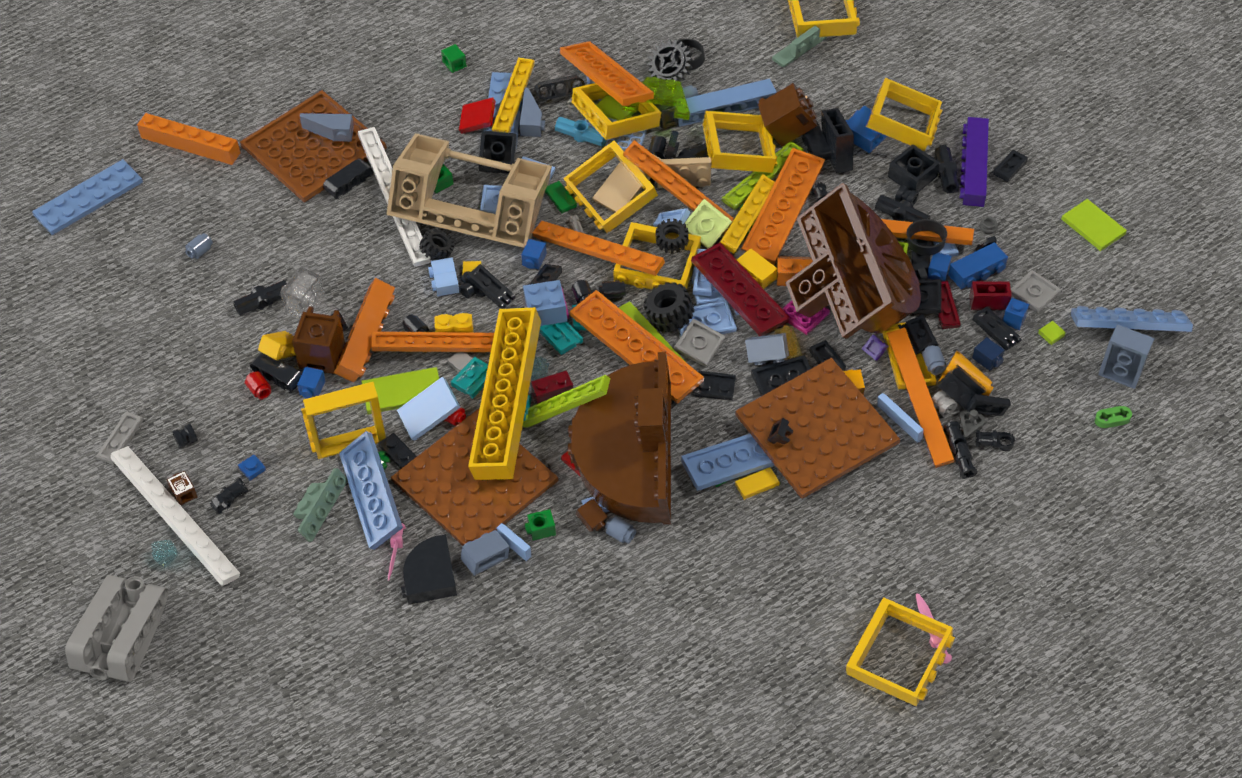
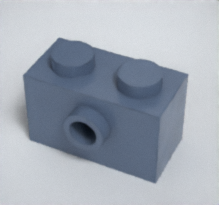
[745,333,789,365]
[461,530,510,576]

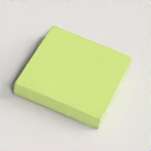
[685,199,732,248]

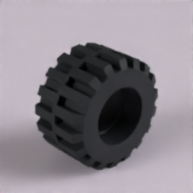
[644,282,695,332]

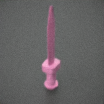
[388,523,406,581]
[916,594,952,664]

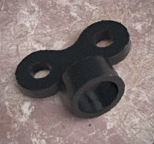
[459,271,486,299]

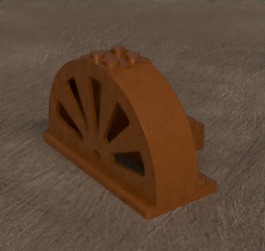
[785,183,921,339]
[568,352,671,525]

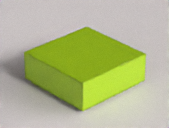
[1038,321,1066,345]

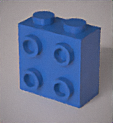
[846,106,888,153]

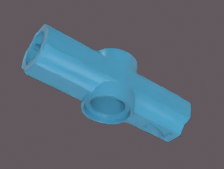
[555,117,606,147]

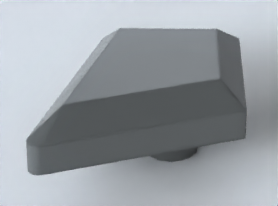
[959,410,986,439]

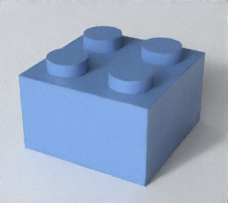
[523,280,567,326]

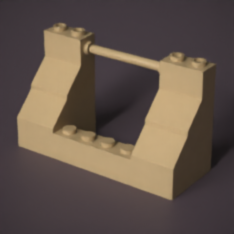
[386,133,552,248]

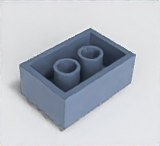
[1098,324,1155,389]

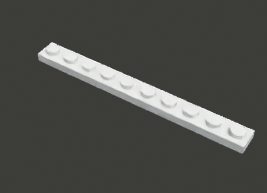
[358,127,432,267]
[111,446,240,586]

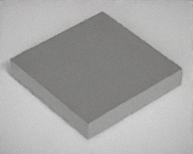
[1011,270,1062,313]
[674,319,725,367]

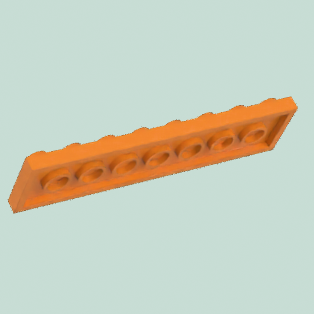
[560,41,654,106]
[741,148,825,265]
[570,290,704,404]

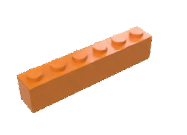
[137,113,240,165]
[334,278,395,382]

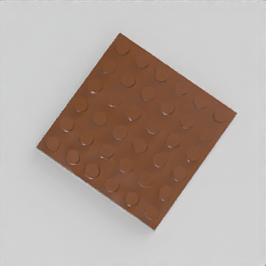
[240,90,387,203]
[735,358,900,499]
[391,409,559,546]

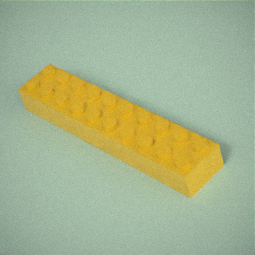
[468,307,541,480]

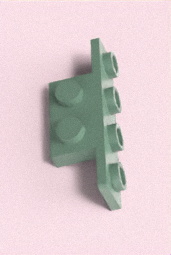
[772,26,829,67]
[293,468,348,542]

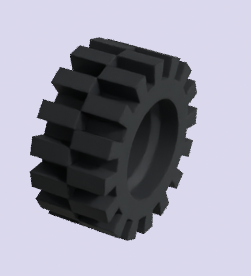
[656,218,688,254]
[419,228,455,261]

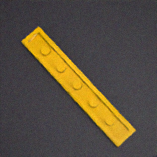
[492,57,535,133]
[720,174,775,254]

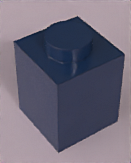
[972,337,1004,371]

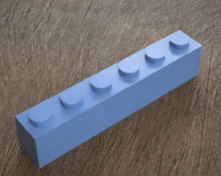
[673,79,777,127]

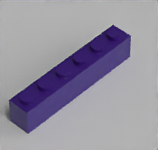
[959,117,989,207]

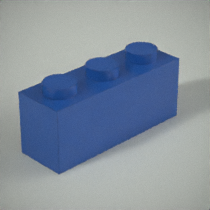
[948,242,1008,289]

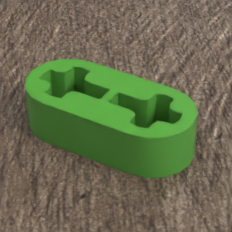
[1095,406,1132,428]

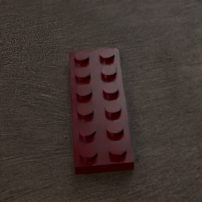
[691,243,790,336]

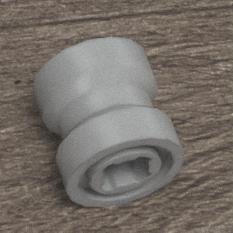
[932,390,957,417]

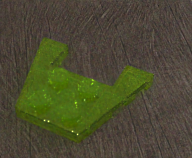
[622,77,690,120]

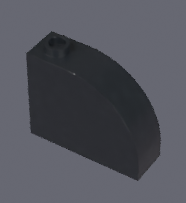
[821,108,854,173]
[401,534,457,605]

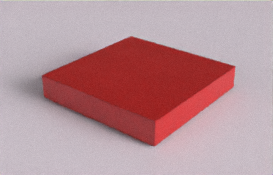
[459,97,496,134]

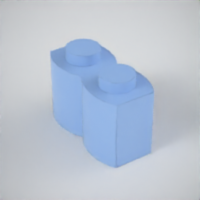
[428,257,459,296]

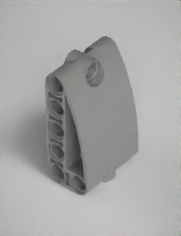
[65,575,169,682]

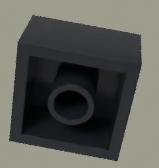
[479,131,517,174]
[888,144,940,192]

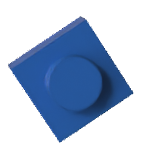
[238,455,266,480]

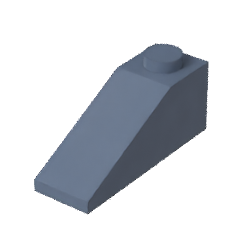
[520,88,545,137]
[300,113,354,141]

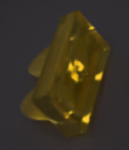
[774,325,802,360]

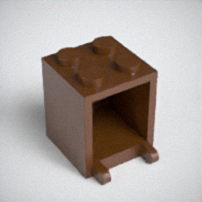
[758,83,817,146]
[292,306,346,374]

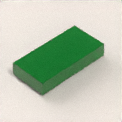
[545,181,577,214]

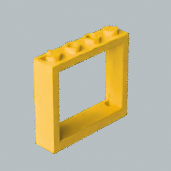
[788,0,860,38]
[866,78,943,152]
[571,83,661,140]
[702,111,778,173]
[563,141,658,233]
[613,222,701,289]
[301,382,386,459]
[846,597,955,707]

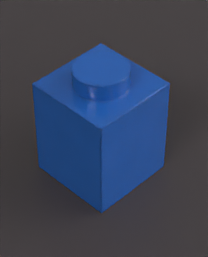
[521,239,547,269]
[927,253,952,282]
[1003,298,1030,330]
[297,367,326,399]

